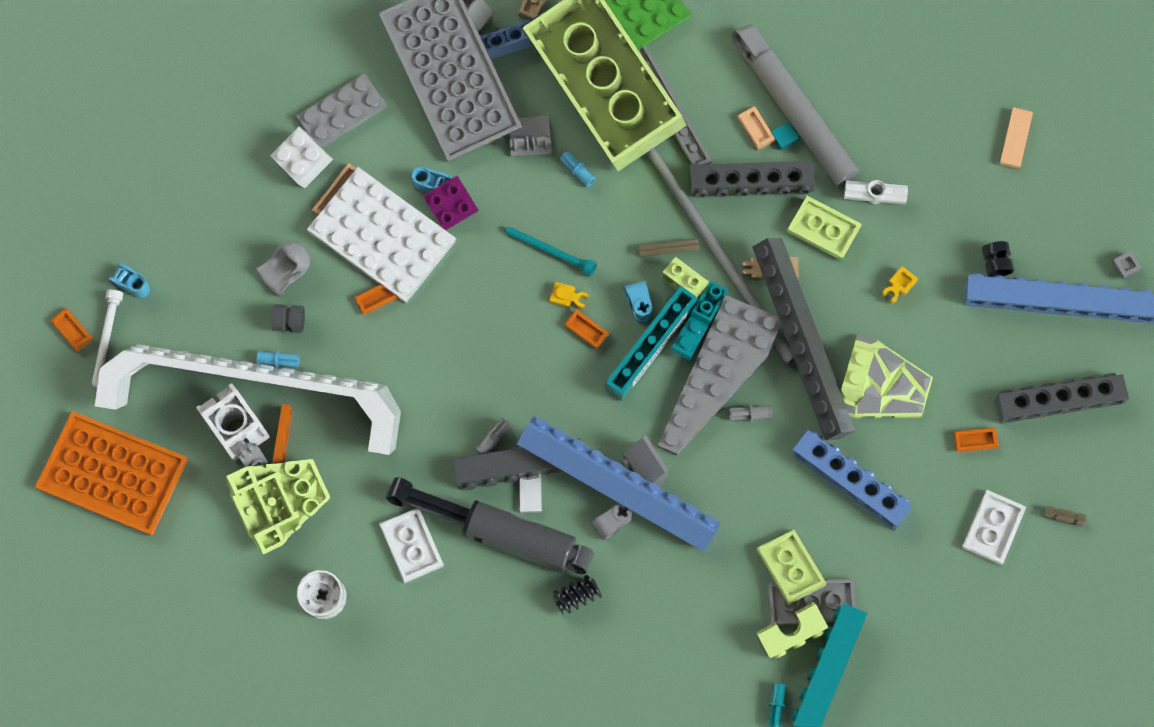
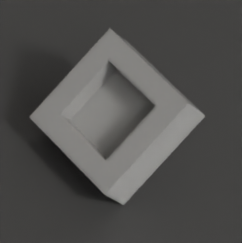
[1112,251,1142,280]

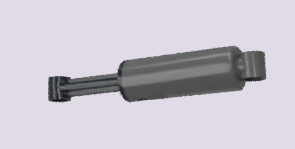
[385,477,594,574]

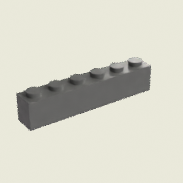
[454,438,581,490]

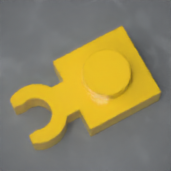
[882,266,918,304]
[549,282,588,309]

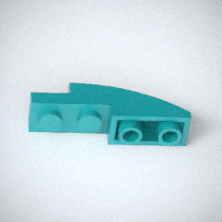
[671,281,729,360]

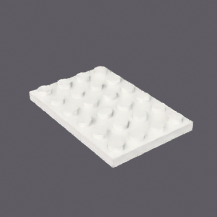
[307,167,456,304]

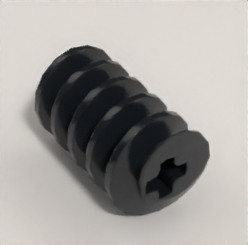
[553,575,602,616]

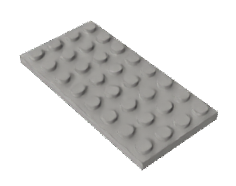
[379,0,522,162]

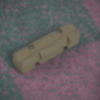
[1043,506,1086,527]

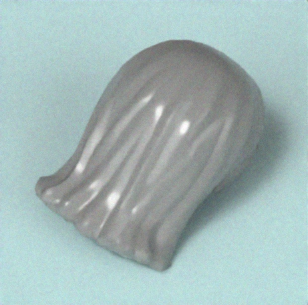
[256,241,310,296]

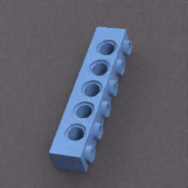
[791,430,913,531]

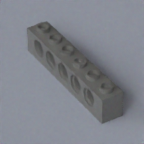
[689,161,815,198]
[995,373,1129,424]

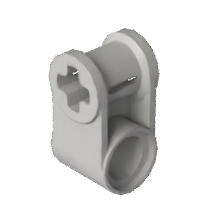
[591,503,632,540]

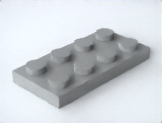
[296,74,387,148]

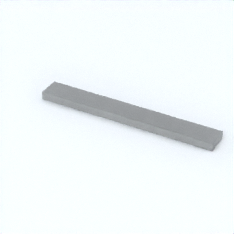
[638,46,712,165]

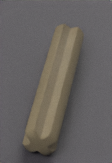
[637,238,699,257]

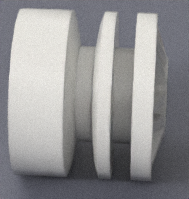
[297,570,347,619]

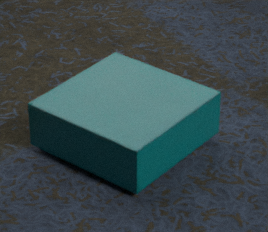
[771,122,799,150]

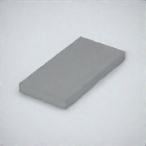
[767,578,856,626]

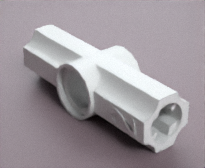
[844,180,908,205]

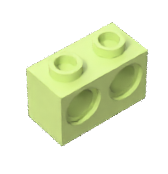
[662,257,708,301]

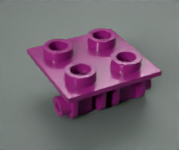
[423,175,479,230]

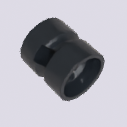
[982,241,1014,277]

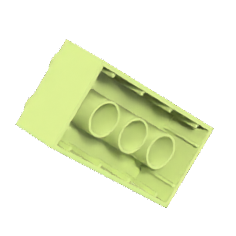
[523,0,687,171]

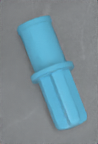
[560,151,596,187]
[257,351,300,368]

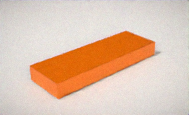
[272,404,293,464]

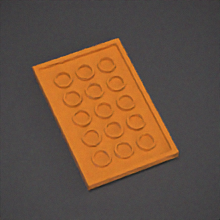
[35,411,189,536]

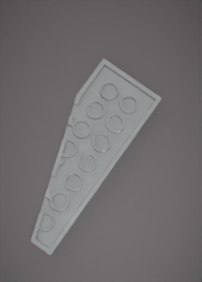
[658,295,781,455]

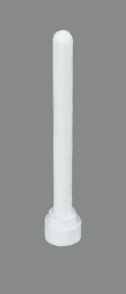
[92,289,124,388]

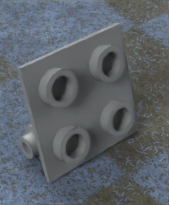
[509,115,552,157]

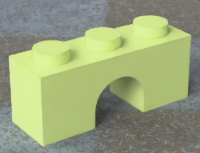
[756,602,828,659]

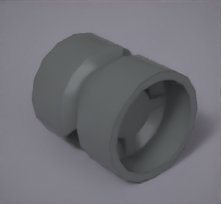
[271,304,305,333]

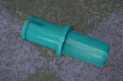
[768,683,786,727]

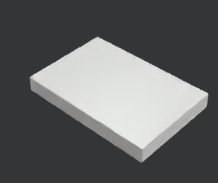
[962,490,1026,566]
[379,508,444,583]

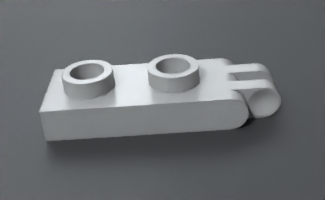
[238,442,269,467]

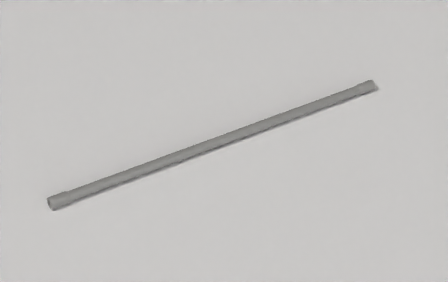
[646,148,794,365]

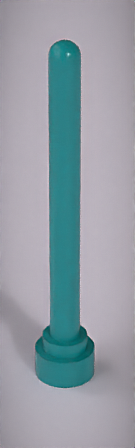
[505,227,597,277]

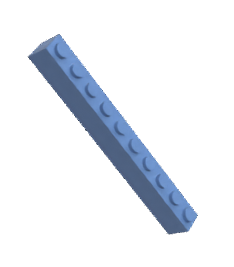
[964,273,1154,324]
[517,415,720,552]

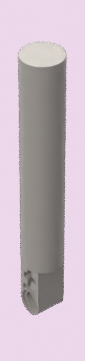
[732,24,860,187]

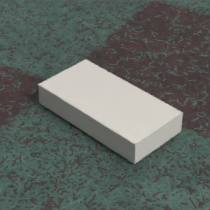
[520,474,542,513]

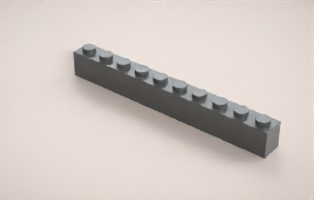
[752,238,855,441]

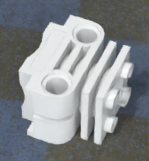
[196,383,270,462]

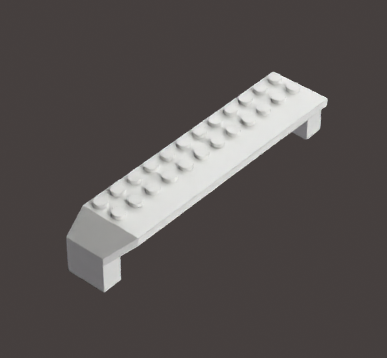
[95,344,401,455]

